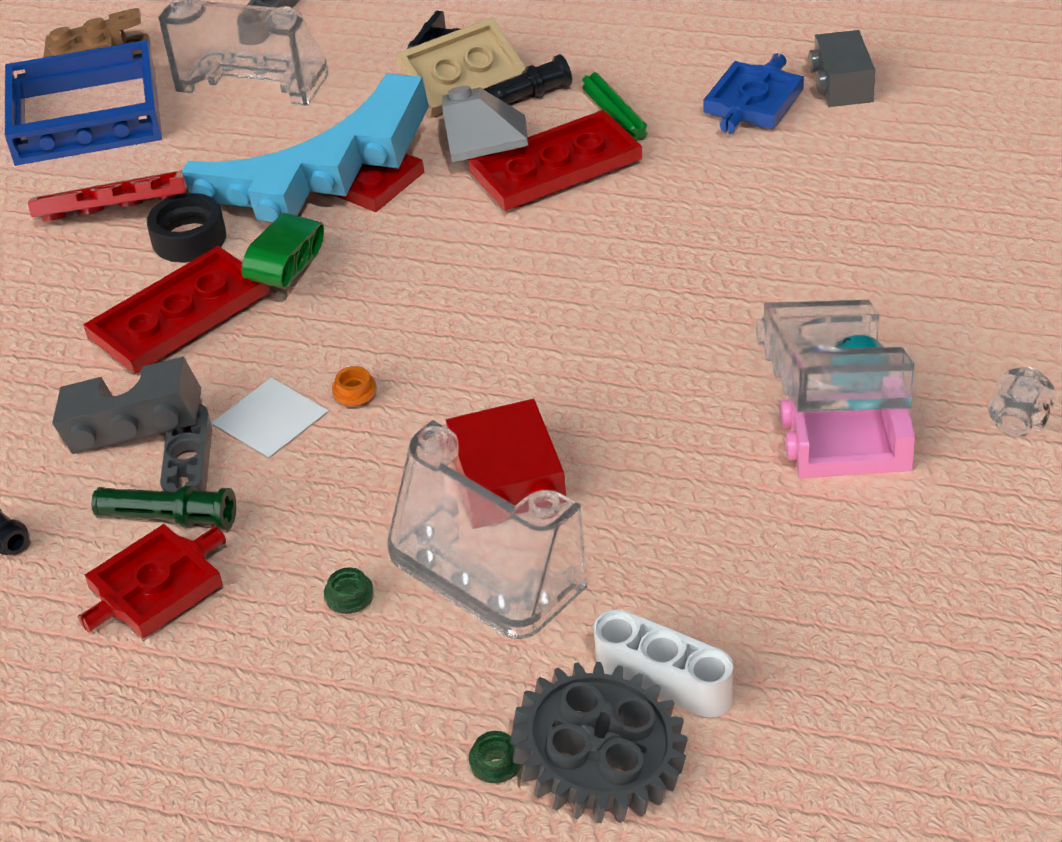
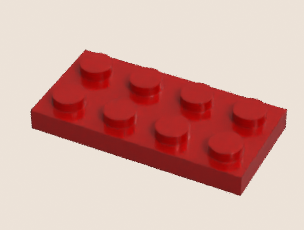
[468,110,642,211]
[83,246,270,374]

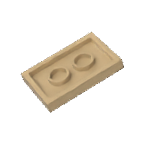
[396,17,525,117]

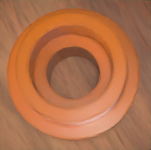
[332,366,377,406]

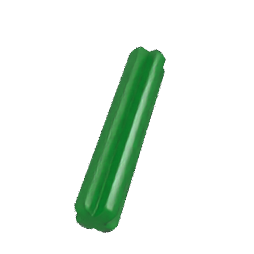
[582,72,648,141]

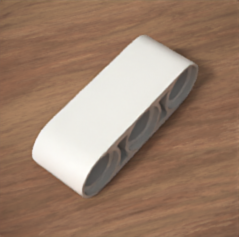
[593,610,733,718]

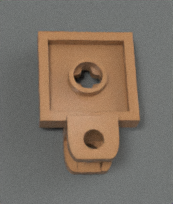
[43,8,150,58]

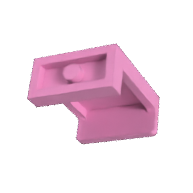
[780,373,915,478]

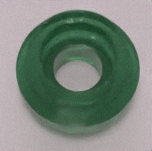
[324,567,374,614]
[469,731,522,783]

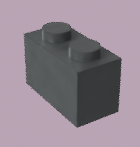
[808,30,875,107]

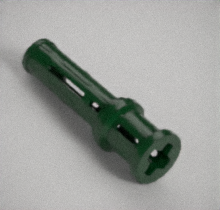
[91,486,236,530]

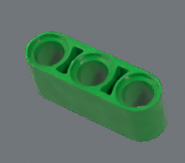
[242,212,324,289]

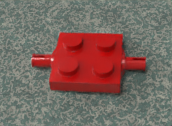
[77,524,226,639]

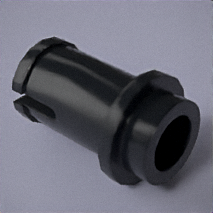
[0,509,29,555]

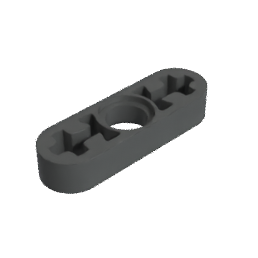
[160,403,212,492]

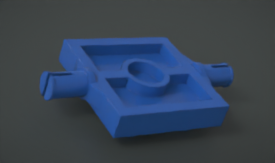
[703,53,804,134]

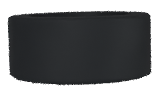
[147,193,227,263]

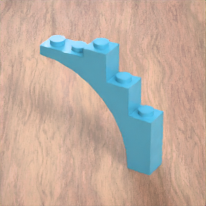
[182,73,429,222]

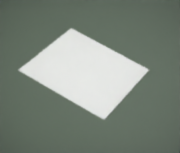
[211,378,329,458]

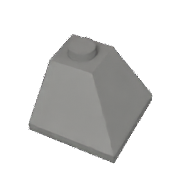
[442,85,529,162]

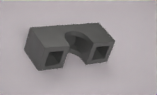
[52,356,202,454]

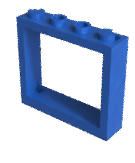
[5,40,162,166]

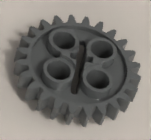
[510,662,688,823]

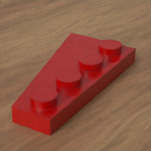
[27,170,187,222]

